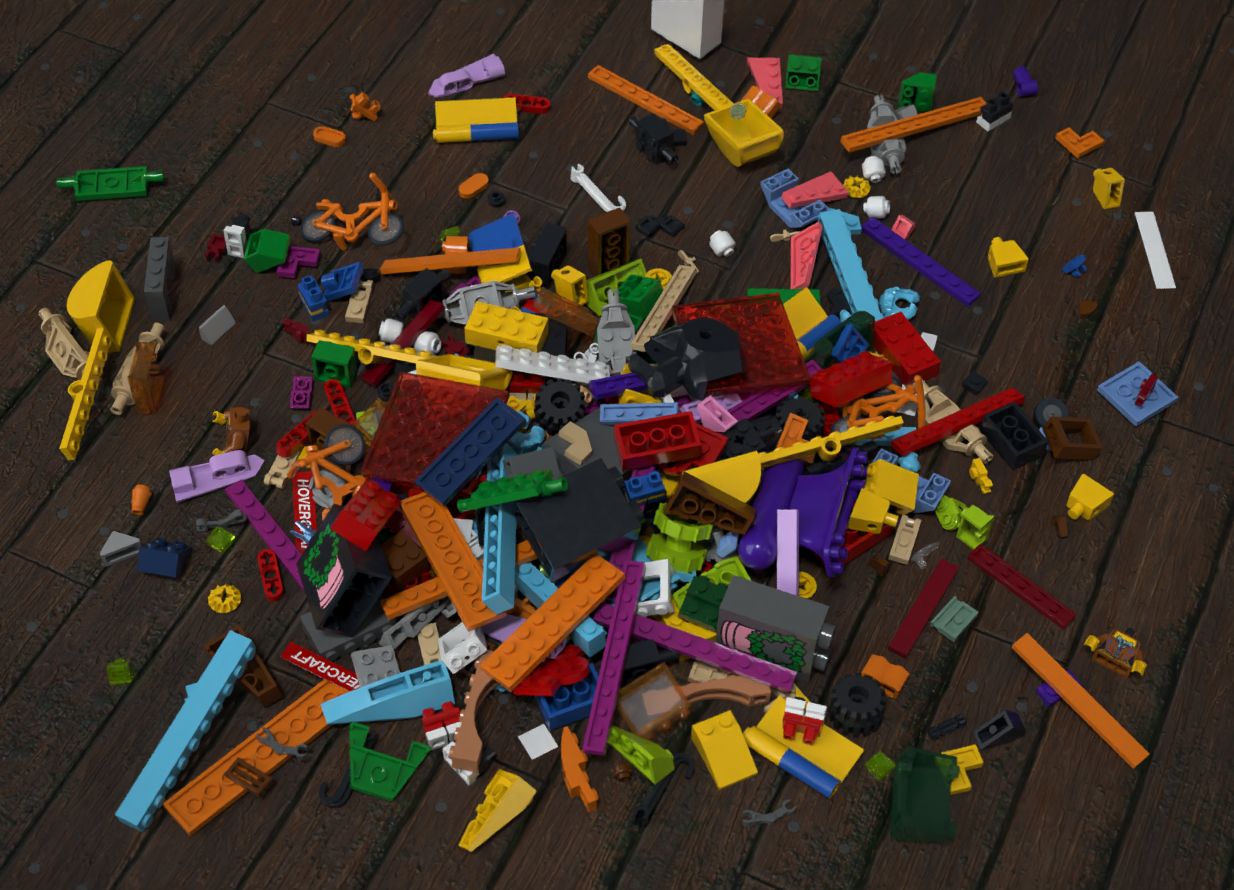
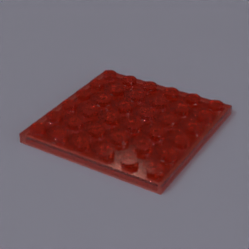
[671,292,811,398]
[360,371,510,497]

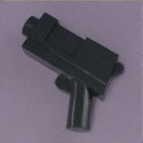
[827,288,851,319]

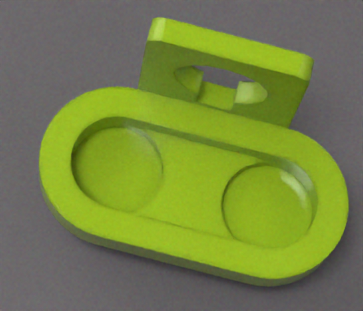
[935,495,966,531]

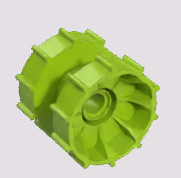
[646,503,714,574]

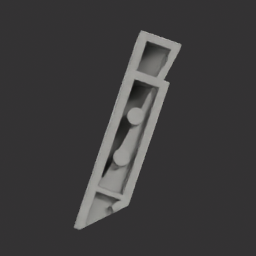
[379,596,451,649]

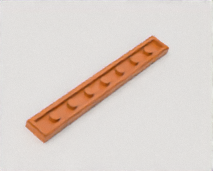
[588,65,704,135]
[380,247,522,274]
[1011,633,1149,769]

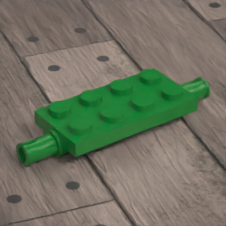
[56,166,164,201]
[457,469,568,512]

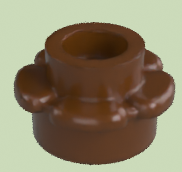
[613,764,634,782]

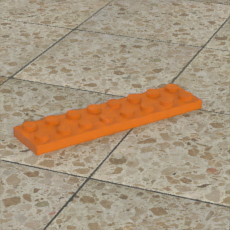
[399,492,506,631]
[480,555,626,692]

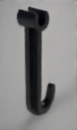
[319,729,378,808]
[633,753,694,828]

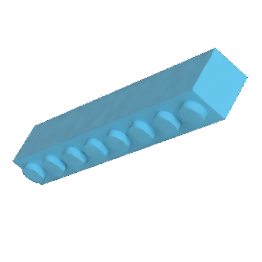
[818,209,884,335]

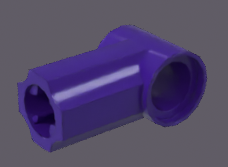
[1013,66,1038,97]

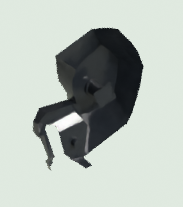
[628,317,749,401]

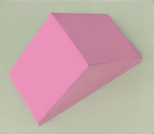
[697,395,738,432]

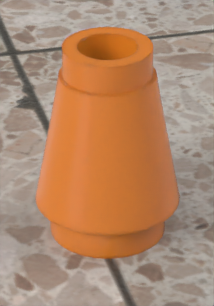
[131,485,152,515]

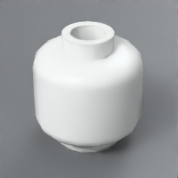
[862,156,886,183]
[863,196,890,219]
[709,230,736,257]
[378,318,404,343]
[413,331,441,355]

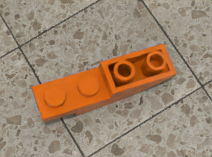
[561,726,599,813]

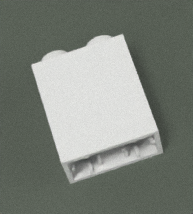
[651,0,724,59]

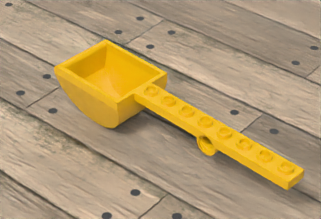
[655,44,784,167]
[59,260,136,460]
[306,330,512,412]
[682,416,904,505]

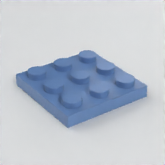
[1097,361,1178,426]

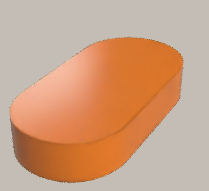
[313,126,346,147]
[459,173,489,199]

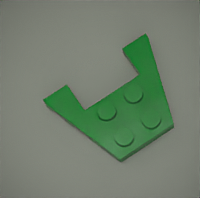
[349,721,431,802]

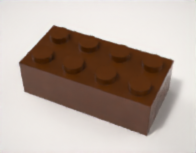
[588,207,631,277]

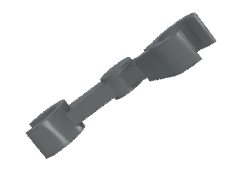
[196,509,246,532]
[256,727,308,760]
[742,799,796,827]

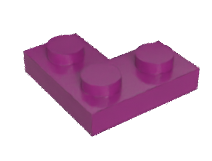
[277,246,321,278]

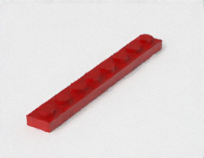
[891,387,1025,456]

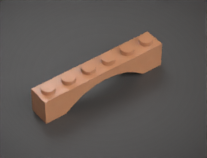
[449,650,499,773]
[642,675,771,726]

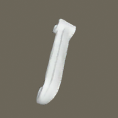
[570,164,626,212]

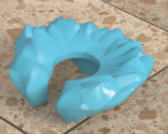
[879,287,920,320]
[507,411,546,448]

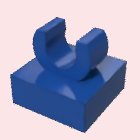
[1061,254,1087,278]

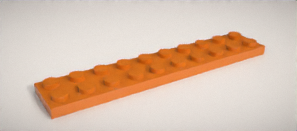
[163,679,350,837]

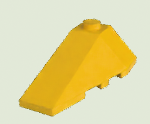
[459,769,537,852]

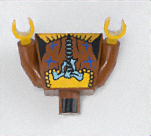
[212,406,250,455]
[1083,628,1147,679]

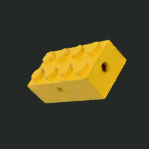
[464,301,549,353]

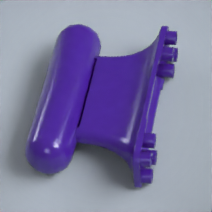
[738,448,868,578]

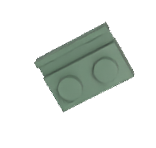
[930,596,979,642]

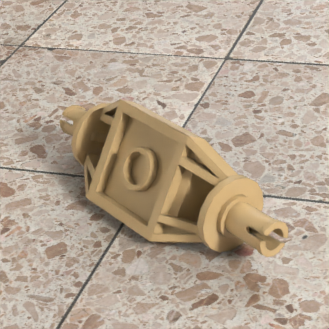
[38,308,103,387]
[110,323,165,415]
[913,379,994,464]

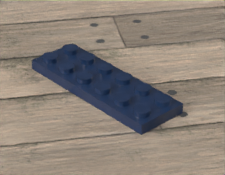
[414,398,527,507]

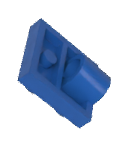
[321,262,364,301]
[831,324,869,363]

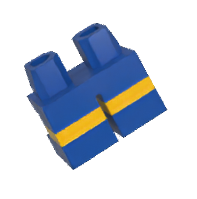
[298,275,329,321]
[622,471,665,506]

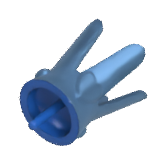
[290,518,316,544]

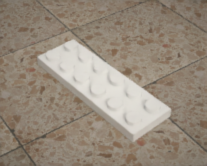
[495,345,610,384]

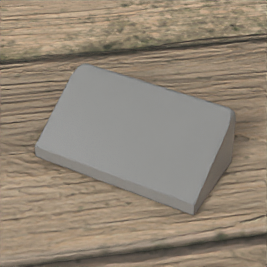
[199,305,235,345]

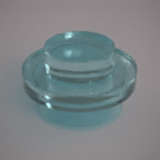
[729,104,747,119]

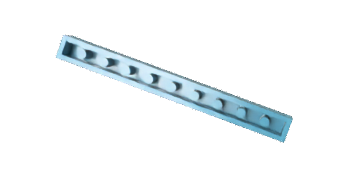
[482,443,518,614]
[471,518,606,657]
[115,630,256,833]

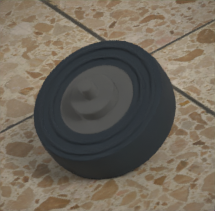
[1033,398,1069,428]

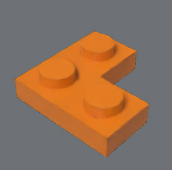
[1055,127,1104,158]
[775,413,815,463]

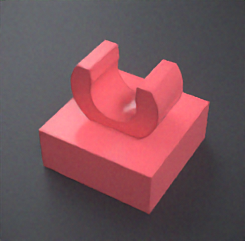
[892,215,916,239]

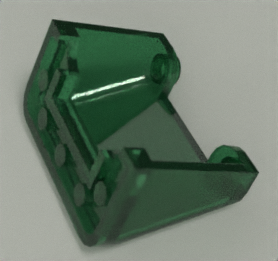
[800,311,875,370]
[890,746,960,841]

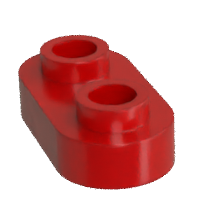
[820,403,841,436]

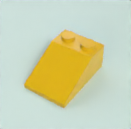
[691,710,758,790]

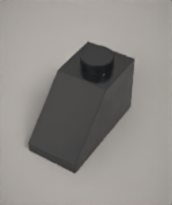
[972,709,1027,750]

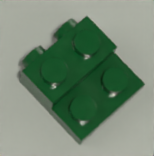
[678,575,728,632]

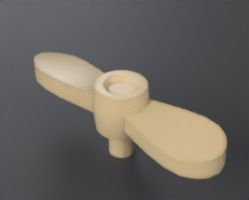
[770,229,800,242]
[678,250,700,273]

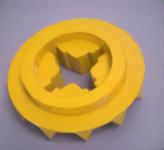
[843,176,871,198]
[645,268,672,290]
[799,572,817,599]
[208,583,241,613]

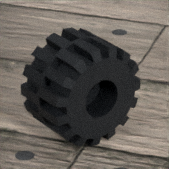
[534,378,586,435]
[775,396,825,442]
[828,673,886,737]

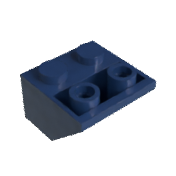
[137,538,192,578]

